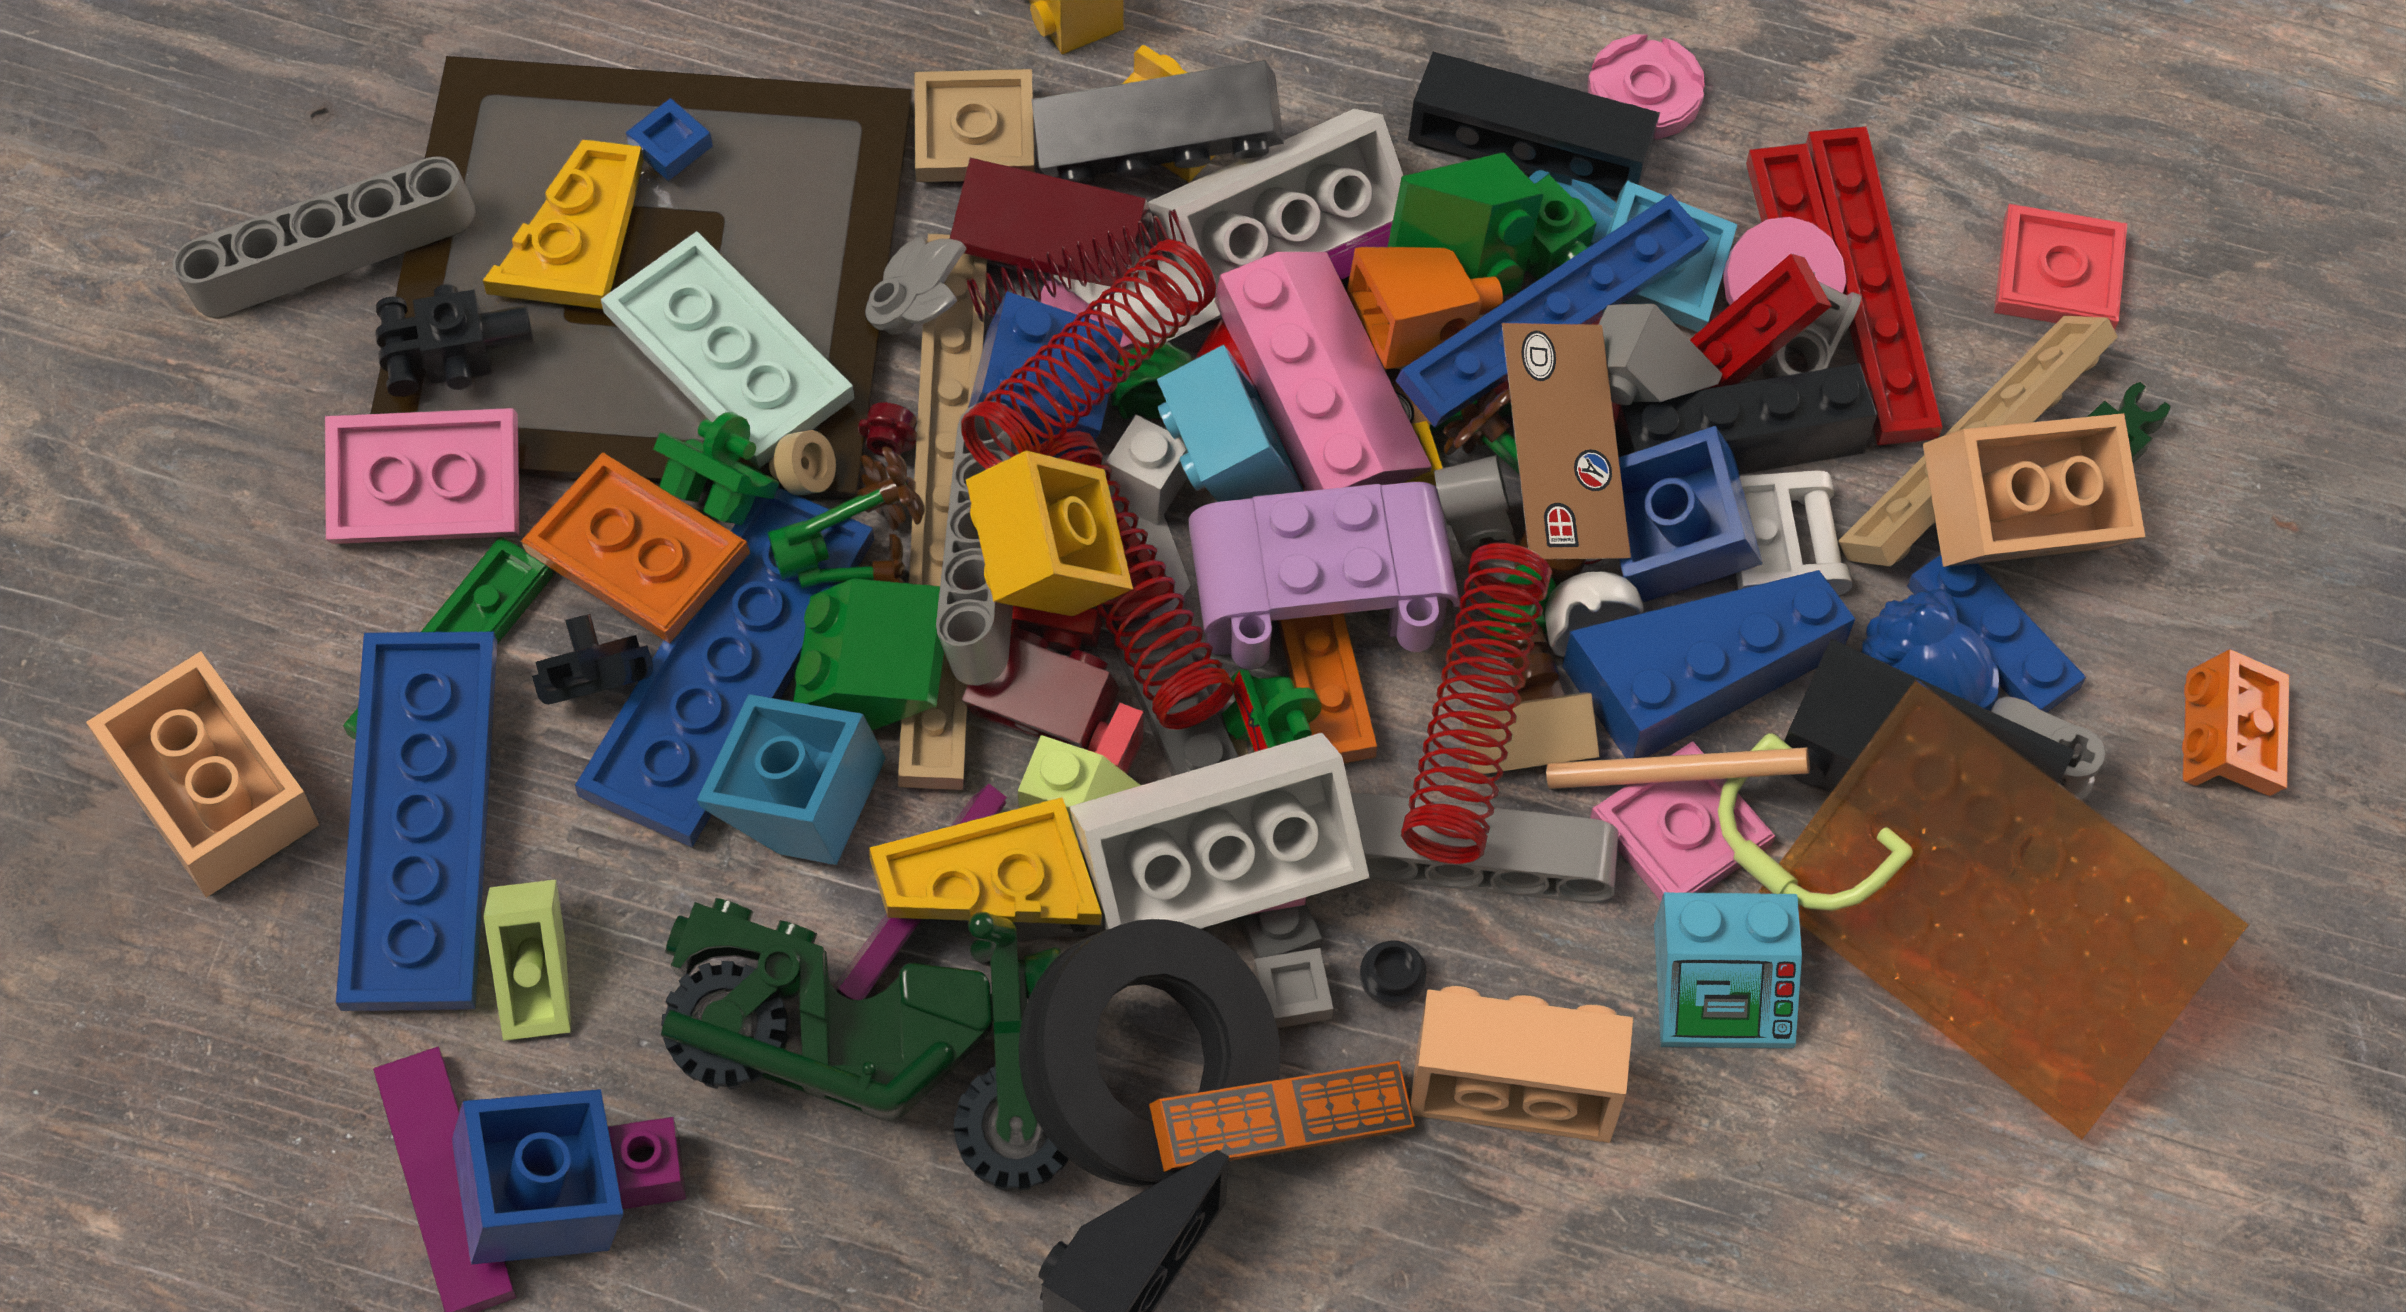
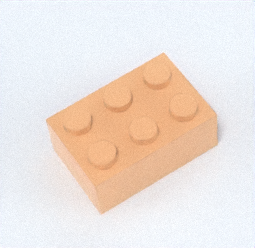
[1923,413,2145,567]
[86,651,319,898]
[1410,986,1633,1143]

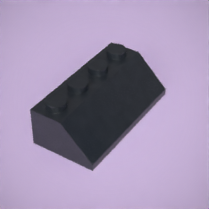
[1784,639,2075,878]

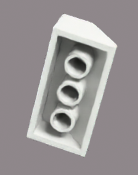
[1148,109,1403,321]
[1069,733,1370,930]

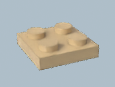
[914,69,1035,182]

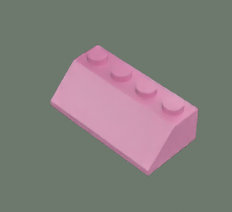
[1214,252,1432,491]

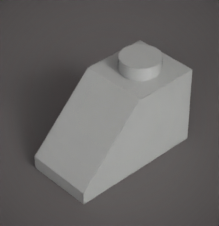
[1599,304,1722,405]

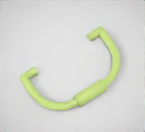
[1717,733,1913,911]

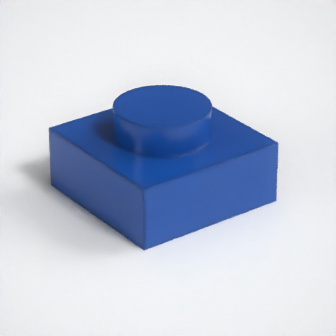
[626,98,713,181]

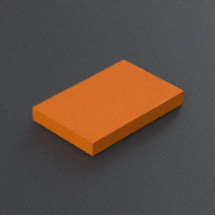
[521,452,750,644]

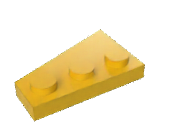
[483,139,644,309]
[869,797,1102,925]

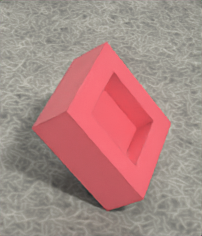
[1088,703,1143,774]

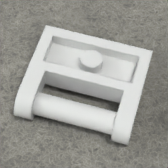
[1736,471,1852,596]

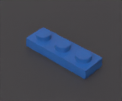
[1907,555,2086,713]

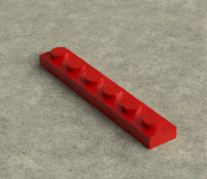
[1806,126,1943,445]

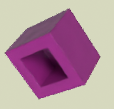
[608,1117,686,1209]

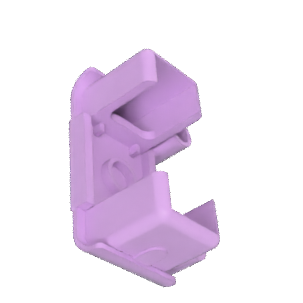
[1189,482,1460,670]

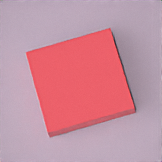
[1994,204,2127,330]

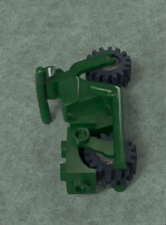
[661,898,1069,1191]

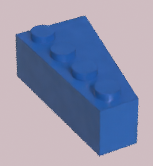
[1562,570,1855,759]

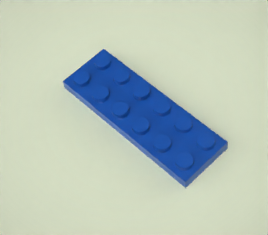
[575,488,874,848]
[336,631,498,1011]

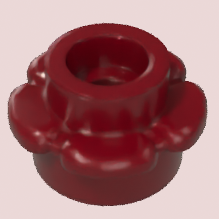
[858,402,917,457]

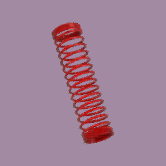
[961,239,1216,469]
[1034,431,1234,730]
[1401,543,1552,864]

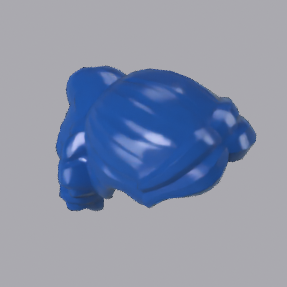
[1861,589,1999,711]

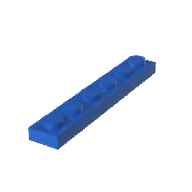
[1396,194,1710,428]

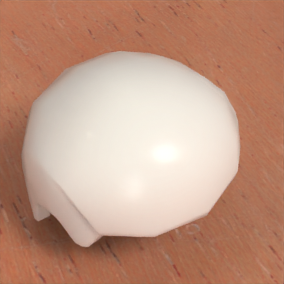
[1545,572,1643,657]

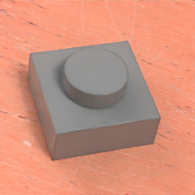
[1254,948,1333,1028]

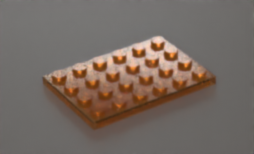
[1758,680,2250,1140]

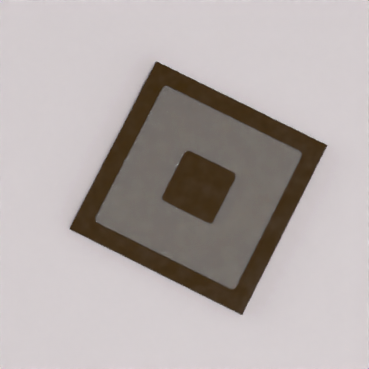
[370,56,913,499]

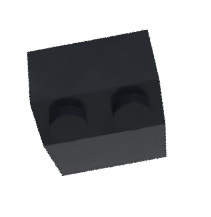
[1038,1150,1229,1312]

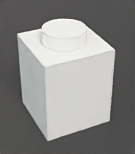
[1105,415,1188,525]

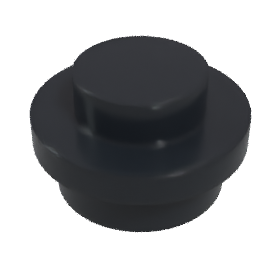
[1360,940,1427,1006]

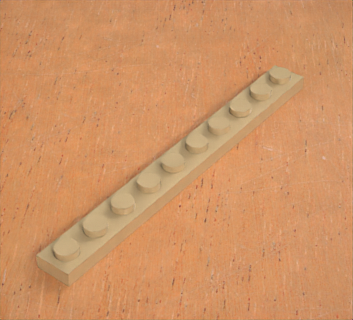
[898,234,987,790]

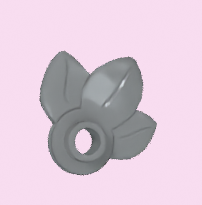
[865,236,966,334]

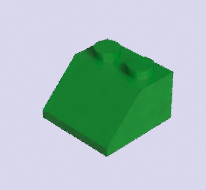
[1387,152,1544,296]
[793,578,944,731]

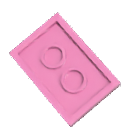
[325,408,519,544]

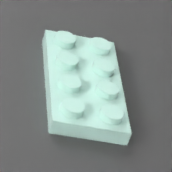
[601,231,854,469]

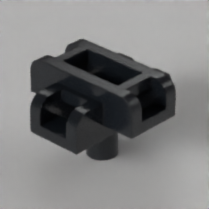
[532,614,653,705]

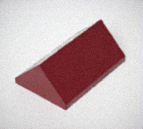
[949,157,1152,288]

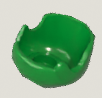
[1111,342,1195,419]

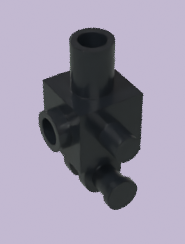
[375,284,533,397]

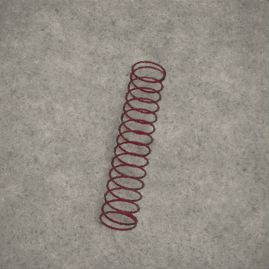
[967,209,1187,322]

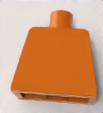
[1347,247,1503,369]

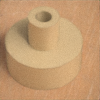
[769,430,836,496]

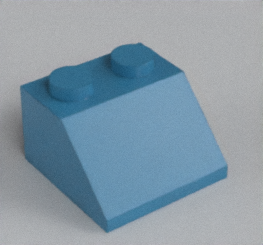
[696,694,886,865]

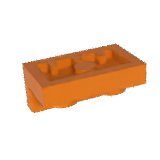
[2182,649,2289,796]

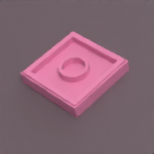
[1590,741,1775,901]

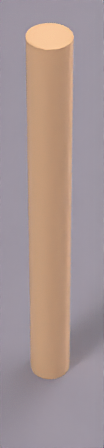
[1546,747,1810,789]

